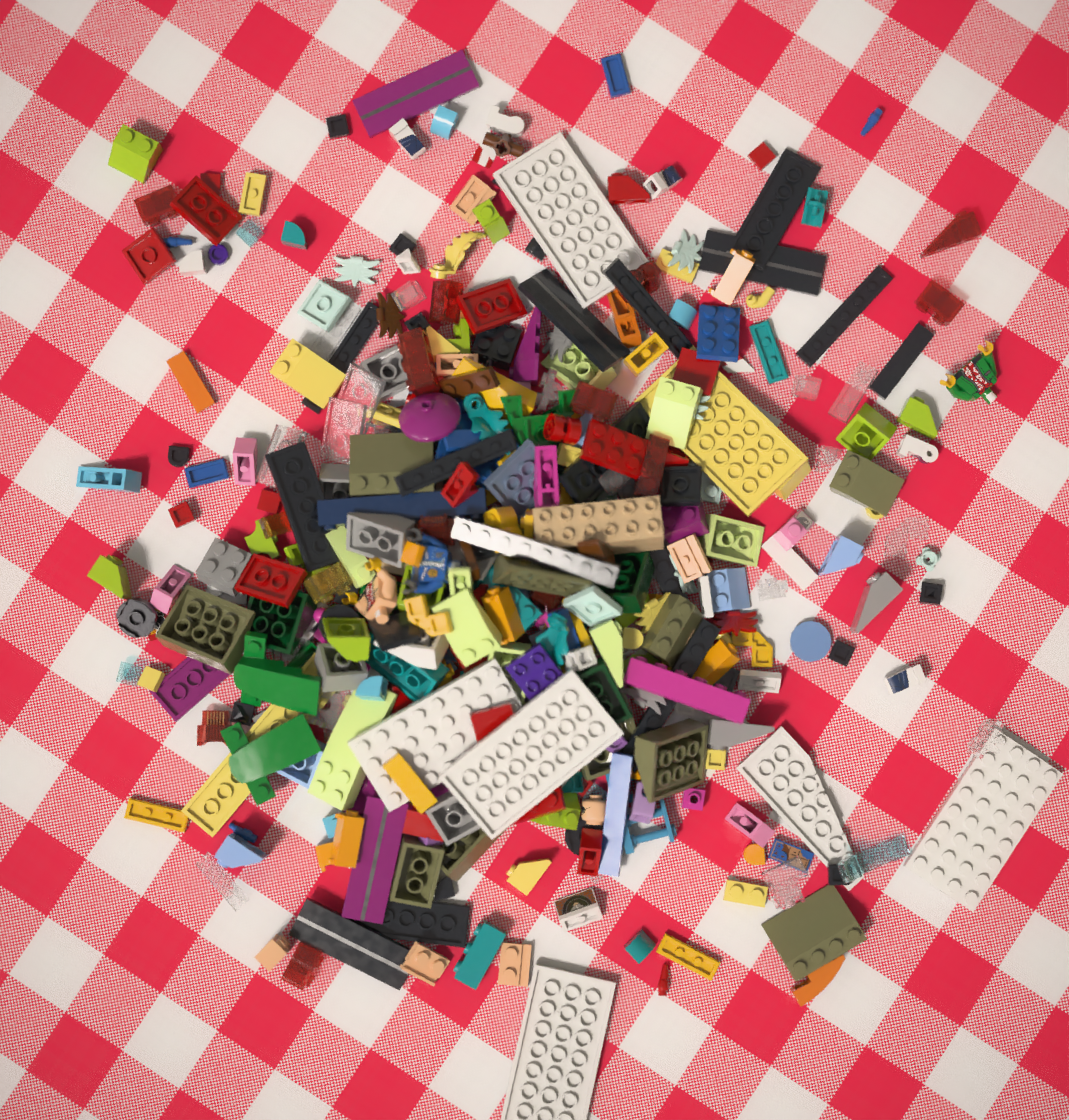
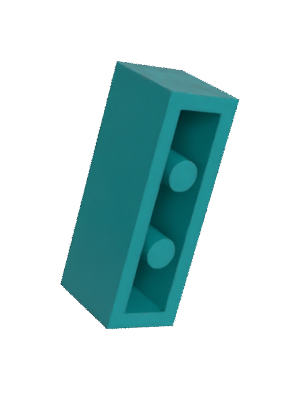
[453,920,506,990]

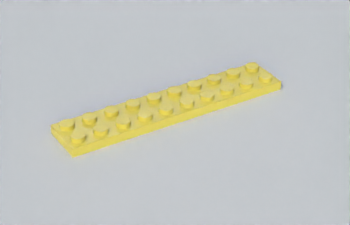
[181,652,336,838]

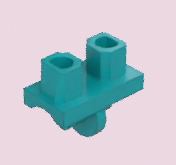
[801,187,829,228]

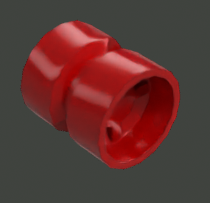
[543,413,582,445]

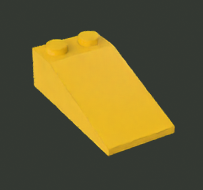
[451,356,537,429]

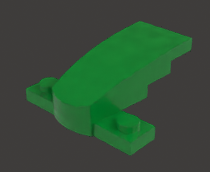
[233,631,322,716]
[220,713,322,806]

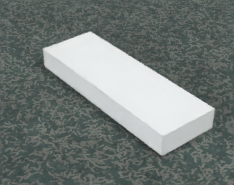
[761,532,819,591]

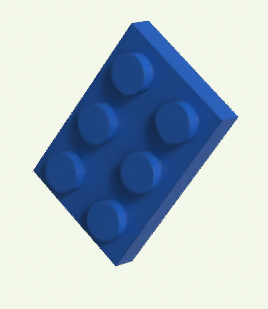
[696,304,740,362]

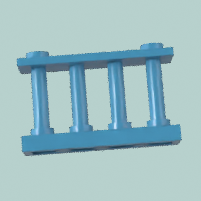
[605,773,677,854]

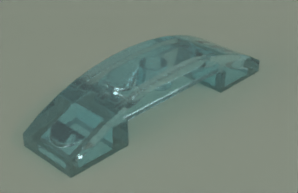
[837,835,910,884]

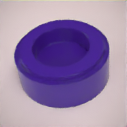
[208,244,229,265]

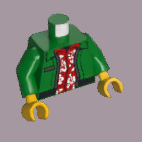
[940,340,998,405]

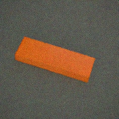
[166,351,216,414]

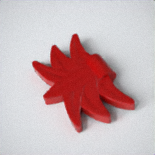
[712,610,758,636]

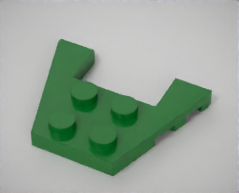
[501,389,579,450]

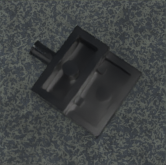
[471,324,522,371]

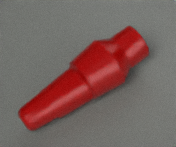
[657,964,669,996]

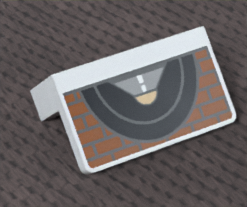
[554,888,603,932]

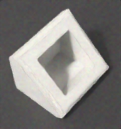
[394,248,421,274]

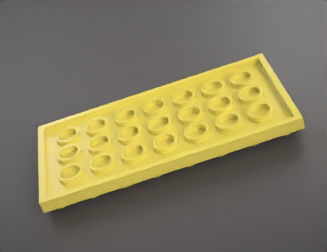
[634,346,808,517]

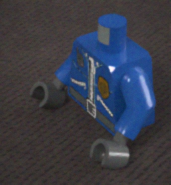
[402,529,462,594]

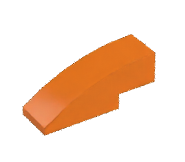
[607,289,642,348]
[790,954,845,1007]

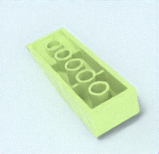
[308,689,398,810]

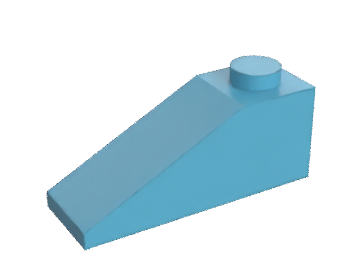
[76,466,142,493]

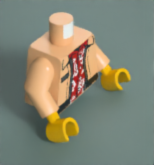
[341,557,397,624]

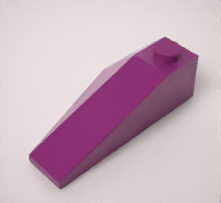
[509,306,541,386]

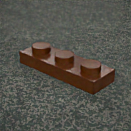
[439,366,500,398]

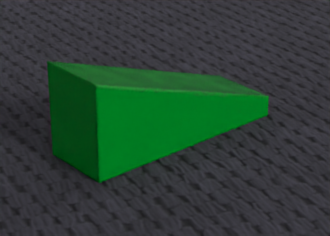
[287,640,317,668]

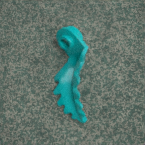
[463,393,512,455]
[536,613,570,668]

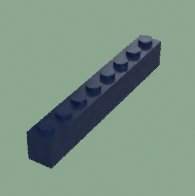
[317,488,487,531]

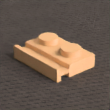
[449,175,496,226]
[667,533,713,584]
[399,941,450,986]
[498,942,531,987]

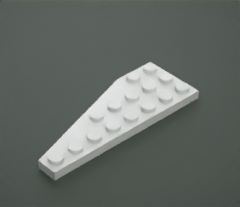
[736,726,864,891]

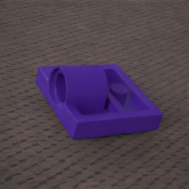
[505,642,563,700]

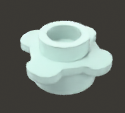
[916,547,940,572]

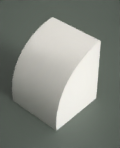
[179,250,207,277]

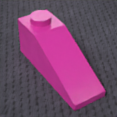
[534,445,560,508]

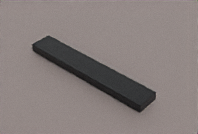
[602,258,693,360]
[795,265,893,368]
[301,301,379,415]
[393,429,518,497]

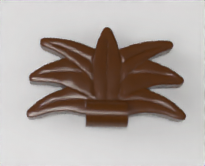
[376,292,405,339]

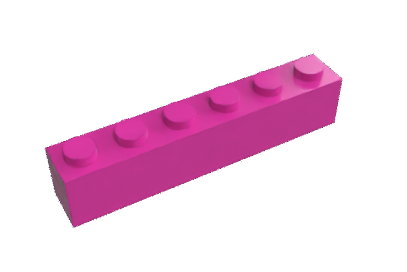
[623,656,751,725]

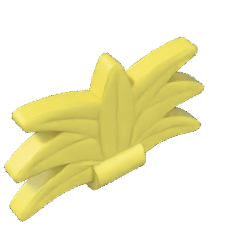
[632,592,671,634]

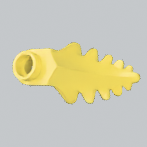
[429,231,486,279]

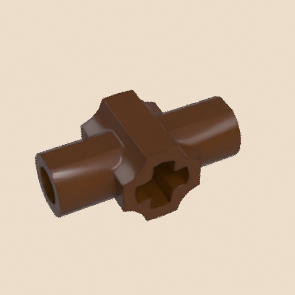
[482,132,525,158]

